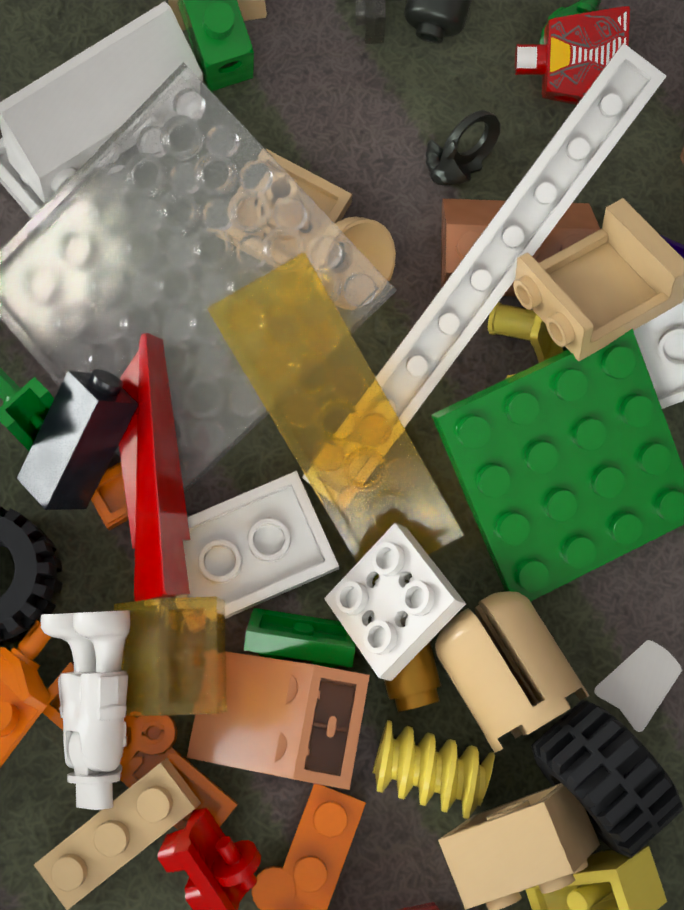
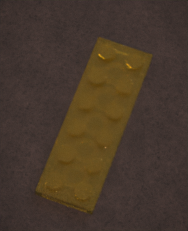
[207,251,464,585]

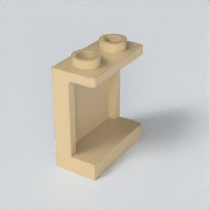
[513,198,684,361]

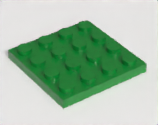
[431,329,684,602]

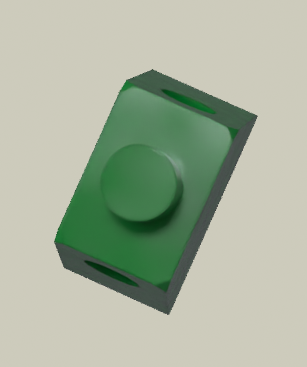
[177,0,254,93]

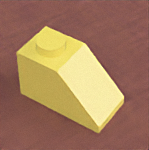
[526,845,667,910]

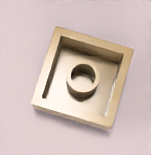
[438,783,600,910]

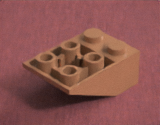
[186,649,370,790]

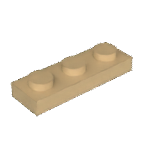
[34,758,201,910]

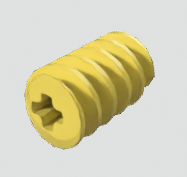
[372,720,495,819]

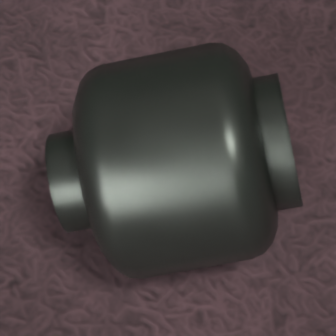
[404,0,471,43]

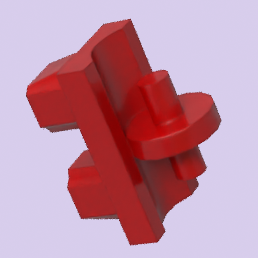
[158,808,262,910]

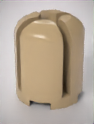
[435,591,589,753]

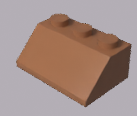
[441,199,600,296]

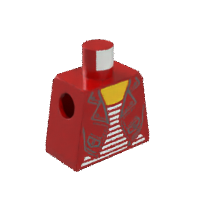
[515,6,630,105]

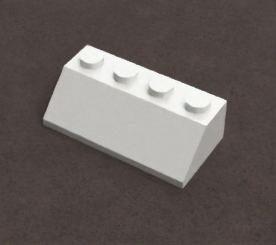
[0,1,203,205]

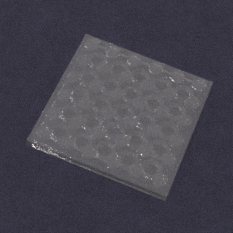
[0,62,397,494]

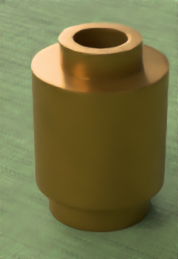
[384,642,441,712]

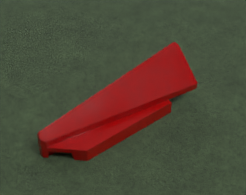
[119,333,191,603]

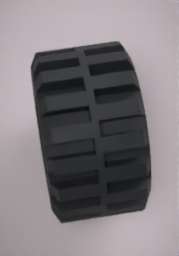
[0,506,63,646]
[531,700,683,858]

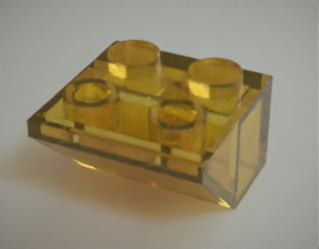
[114,596,227,716]

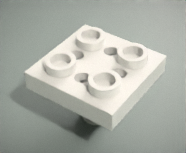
[324,523,466,681]

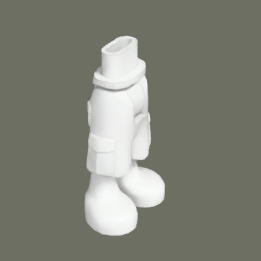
[40,610,130,810]

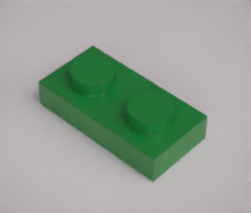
[244,608,356,668]

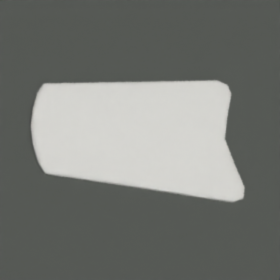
[594,640,682,732]

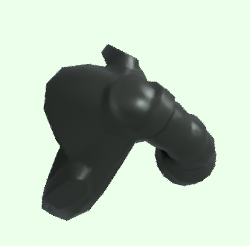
[425,110,501,186]

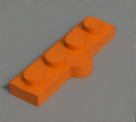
[42,662,239,830]
[251,783,366,910]

